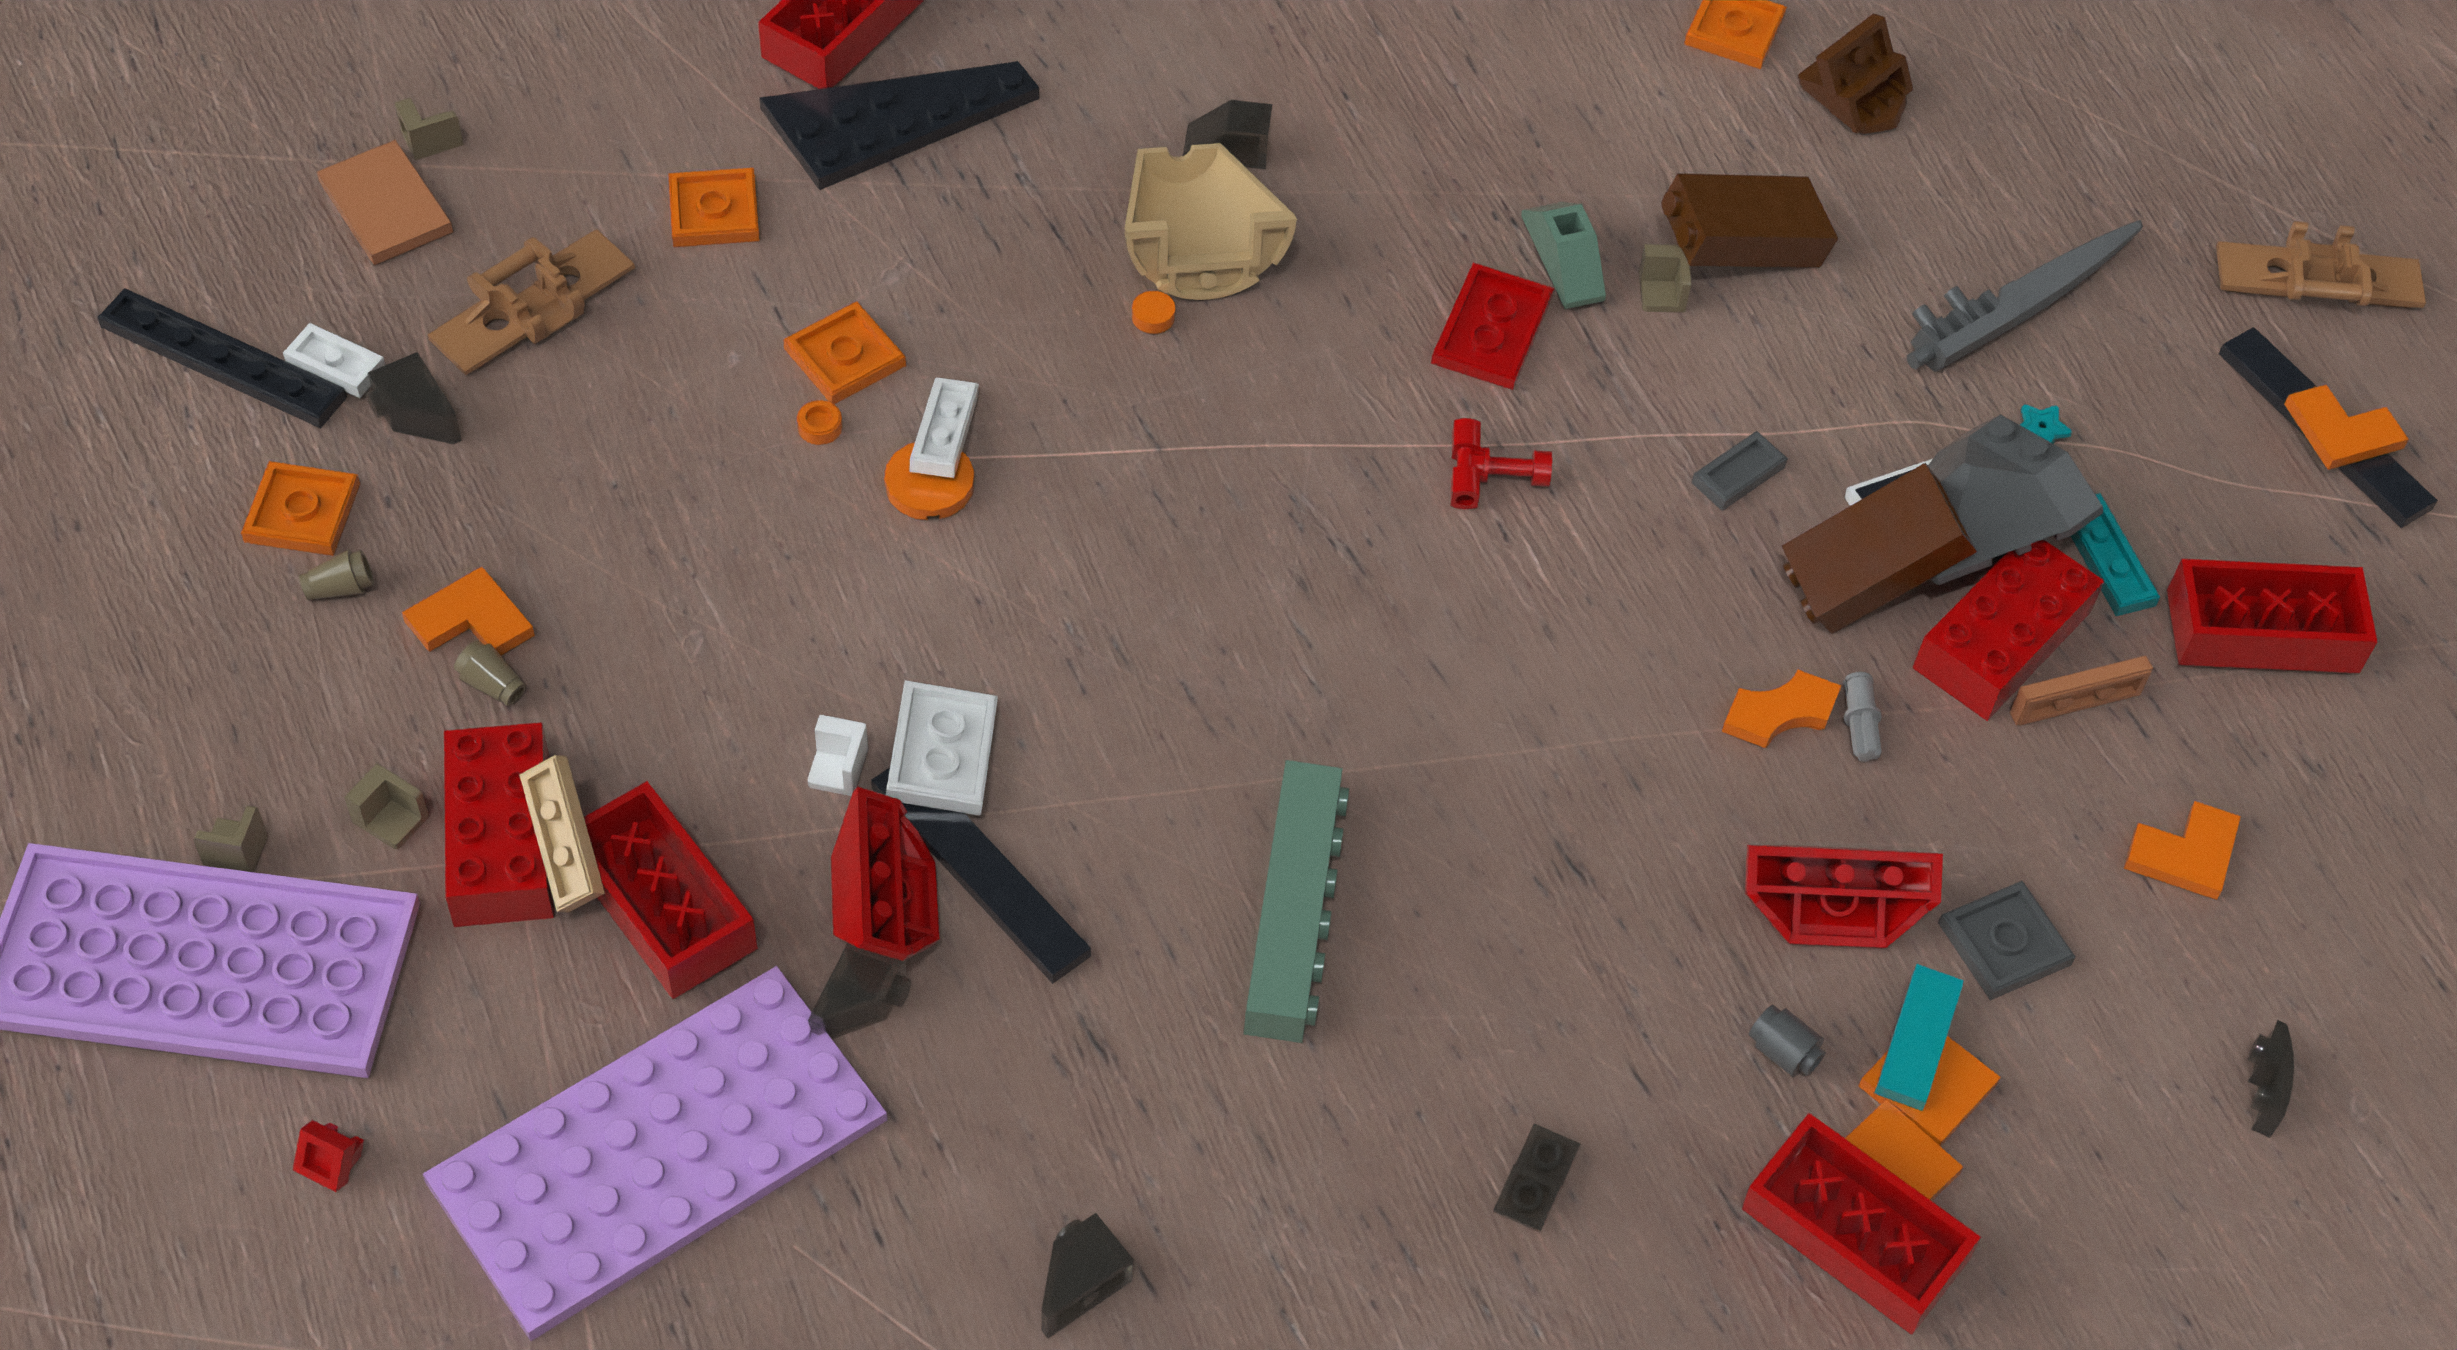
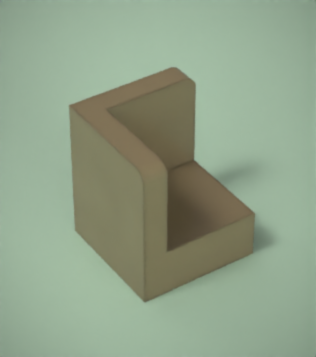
[395,98,464,160]
[1638,244,1691,312]
[344,763,429,849]
[193,805,268,872]

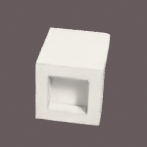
[808,715,868,796]

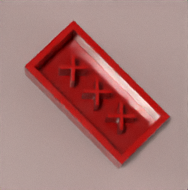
[758,0,924,89]
[1913,539,2105,721]
[2167,559,2378,673]
[444,722,554,927]
[584,781,758,999]
[1742,1113,1981,1335]

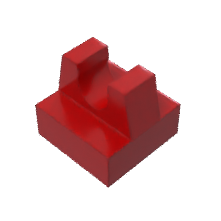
[293,1120,364,1192]

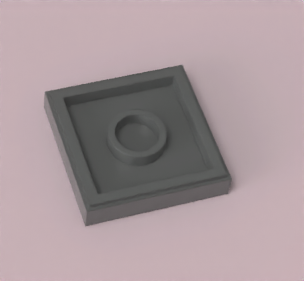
[1938,881,2076,1000]

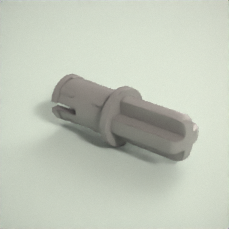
[1843,672,1882,762]

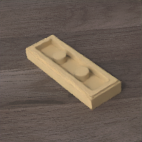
[519,755,605,912]

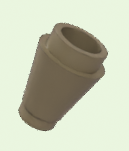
[299,549,374,601]
[454,640,526,707]

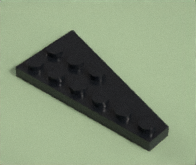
[759,61,1039,190]

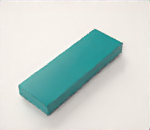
[2071,493,2160,616]
[1874,964,1964,1111]

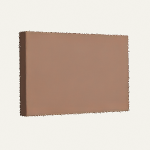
[317,140,453,265]

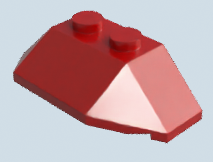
[831,786,940,961]
[1745,845,1943,948]

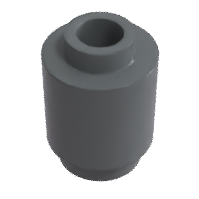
[1749,1005,1826,1077]

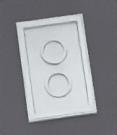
[886,680,998,816]

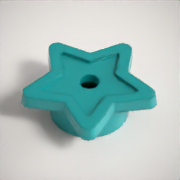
[2020,404,2072,444]

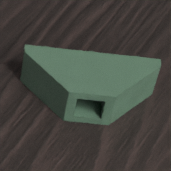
[1521,202,1606,309]

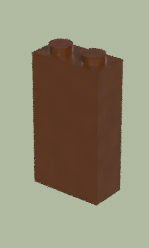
[1661,173,1838,268]
[1782,463,1977,634]

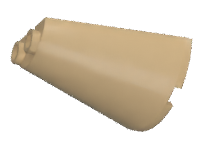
[1124,143,1297,300]

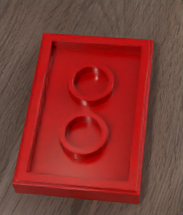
[1431,262,1554,390]

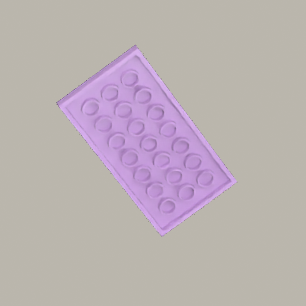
[0,843,420,1078]
[423,966,887,1341]

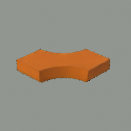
[1722,670,1841,748]

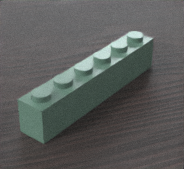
[1243,760,1350,1043]

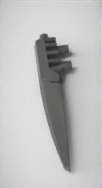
[1907,220,2143,372]

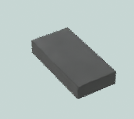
[1692,431,1788,511]

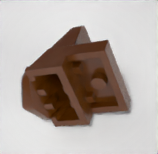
[1798,14,1914,135]

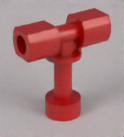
[1450,418,1552,509]

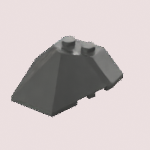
[1928,414,2103,585]

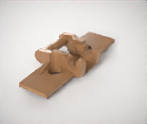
[2216,221,2426,308]
[427,229,635,375]

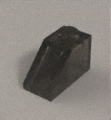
[1183,100,1273,169]
[366,352,462,445]
[808,943,911,1039]
[1041,1213,1134,1339]

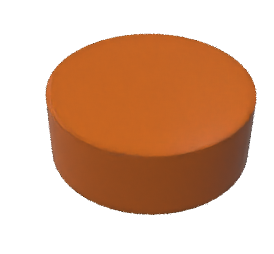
[1132,291,1175,334]
[797,400,842,445]

